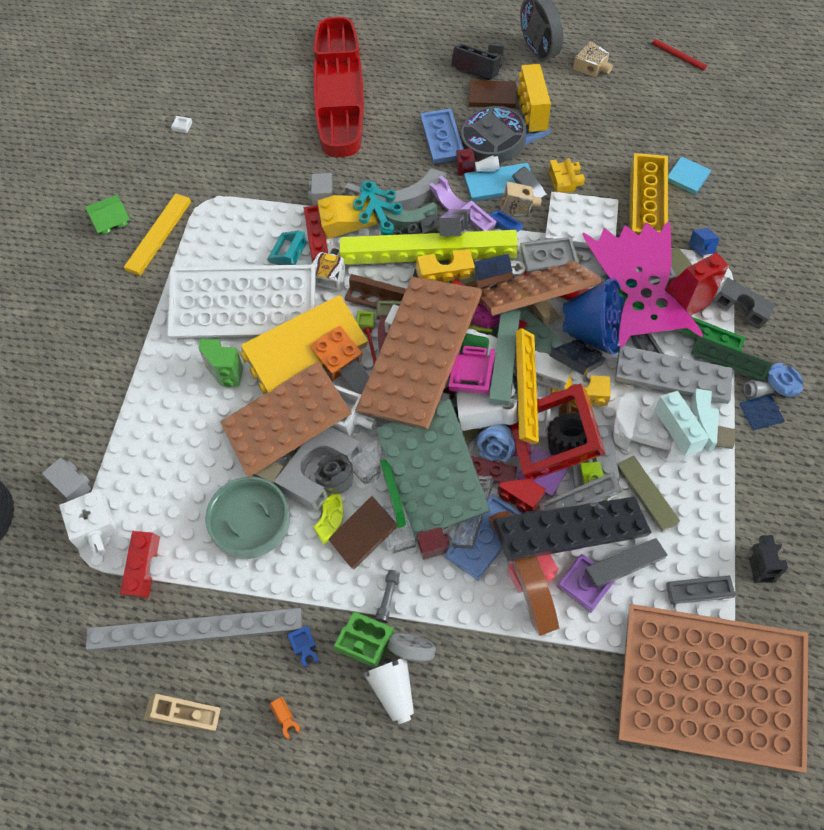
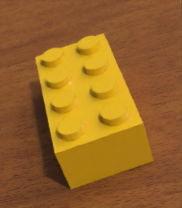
[517,64,551,132]

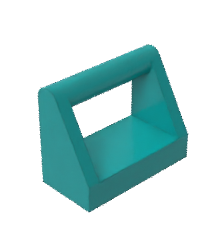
[267,230,307,265]

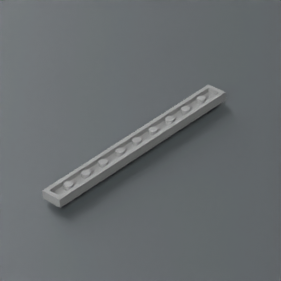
[86,608,303,651]

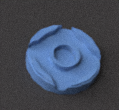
[767,363,803,397]

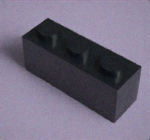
[451,43,501,80]

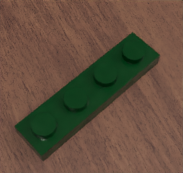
[691,335,772,381]

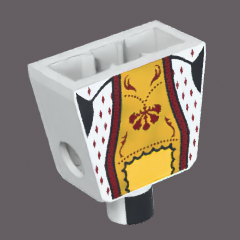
[311,248,345,291]

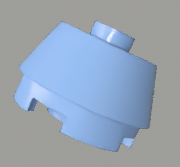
[477,424,515,462]

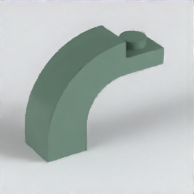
[376,200,437,231]

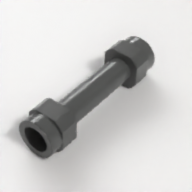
[375,570,400,623]

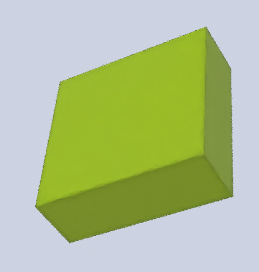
[356,311,375,330]

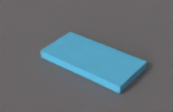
[464,163,531,202]

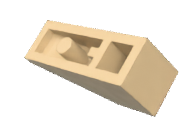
[144,694,221,731]

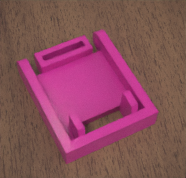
[449,346,495,395]

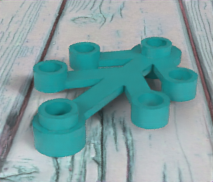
[353,181,402,235]

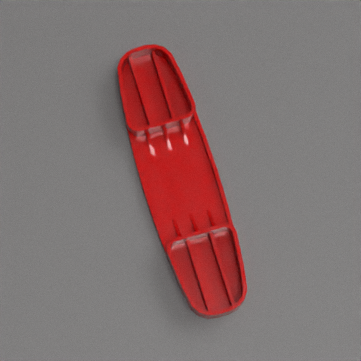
[314,17,364,157]

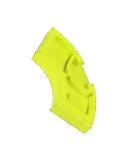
[313,494,344,545]

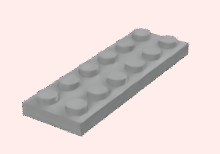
[615,346,733,404]

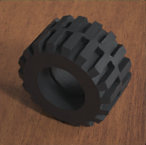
[547,412,598,456]

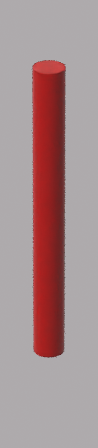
[652,39,707,71]

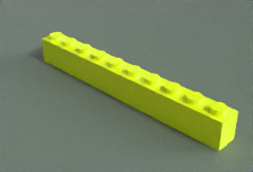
[340,230,518,265]

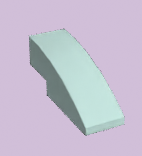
[691,389,719,452]

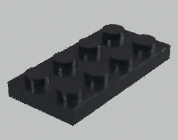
[549,340,606,375]

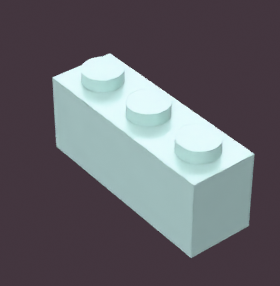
[655,391,709,457]

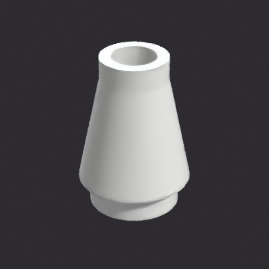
[475,155,500,172]

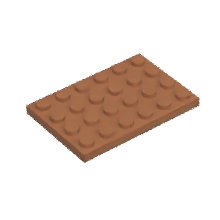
[479,261,601,316]
[220,361,352,477]

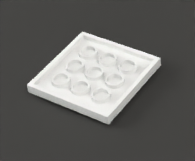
[545,192,618,248]

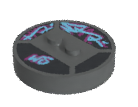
[520,0,563,60]
[461,106,526,163]

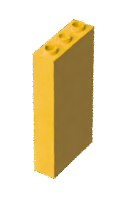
[240,295,368,394]

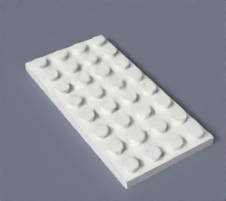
[168,265,316,338]

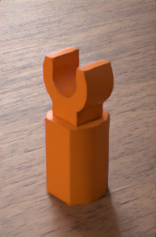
[269,697,301,740]

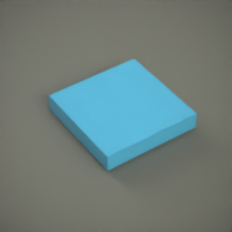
[668,157,711,195]

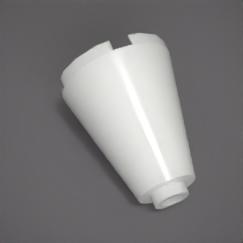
[364,658,414,724]

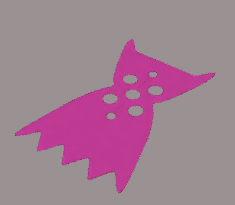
[582,221,703,348]

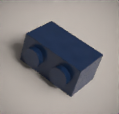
[474,253,513,280]

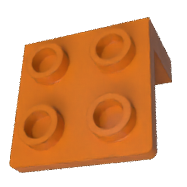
[310,326,362,381]

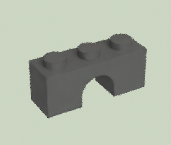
[437,209,471,236]
[712,277,775,329]

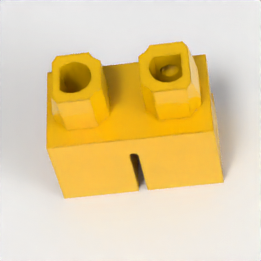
[548,158,585,193]

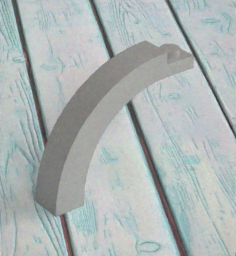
[345,168,446,213]

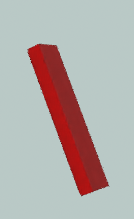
[303,205,328,263]

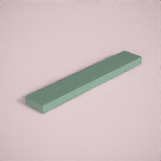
[489,310,520,406]

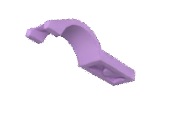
[429,176,496,231]

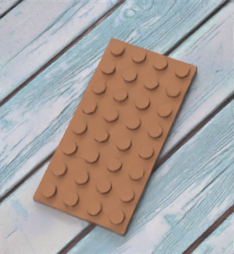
[355,277,482,430]

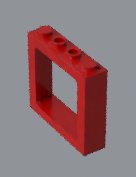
[511,383,606,480]

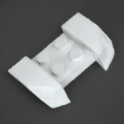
[613,396,698,462]

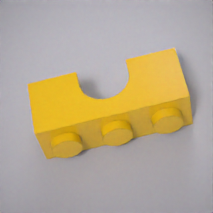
[415,249,475,282]
[551,374,611,407]

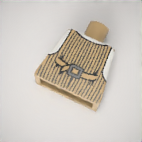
[573,41,613,77]
[500,182,541,216]

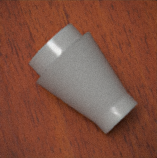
[743,380,775,399]

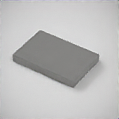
[520,237,579,275]

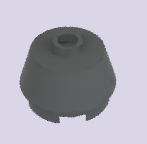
[314,454,354,494]

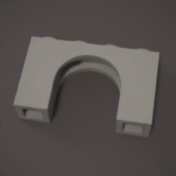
[274,427,362,512]

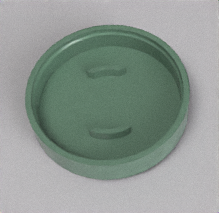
[205,477,290,559]

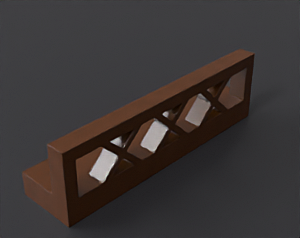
[345,274,406,309]

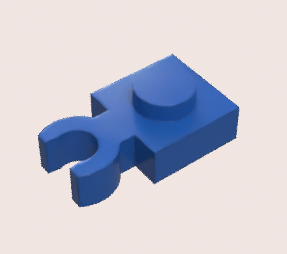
[288,625,319,668]

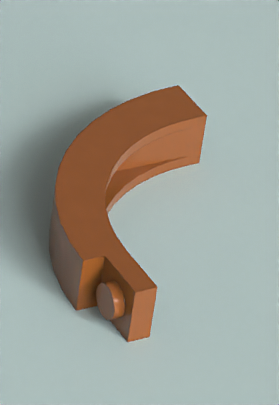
[489,510,560,636]

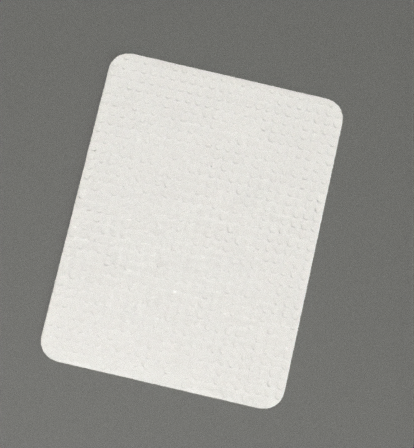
[78,196,735,654]

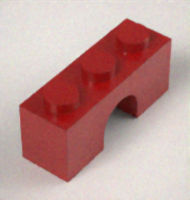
[120,531,160,599]

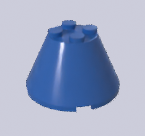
[563,278,624,354]

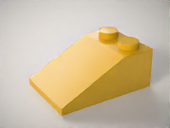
[317,195,377,239]

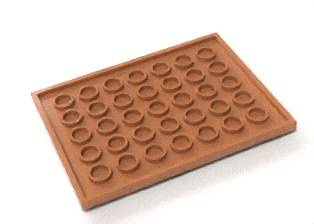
[617,604,808,773]

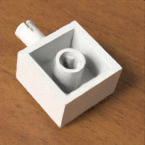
[331,385,377,436]
[59,489,118,557]

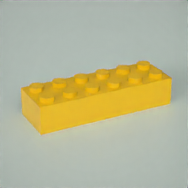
[629,153,668,235]

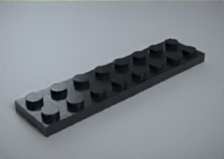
[492,496,652,562]

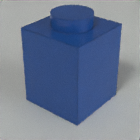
[689,228,719,255]

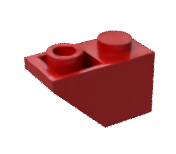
[497,478,546,513]

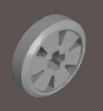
[387,633,436,662]

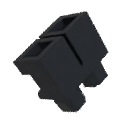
[749,535,788,583]

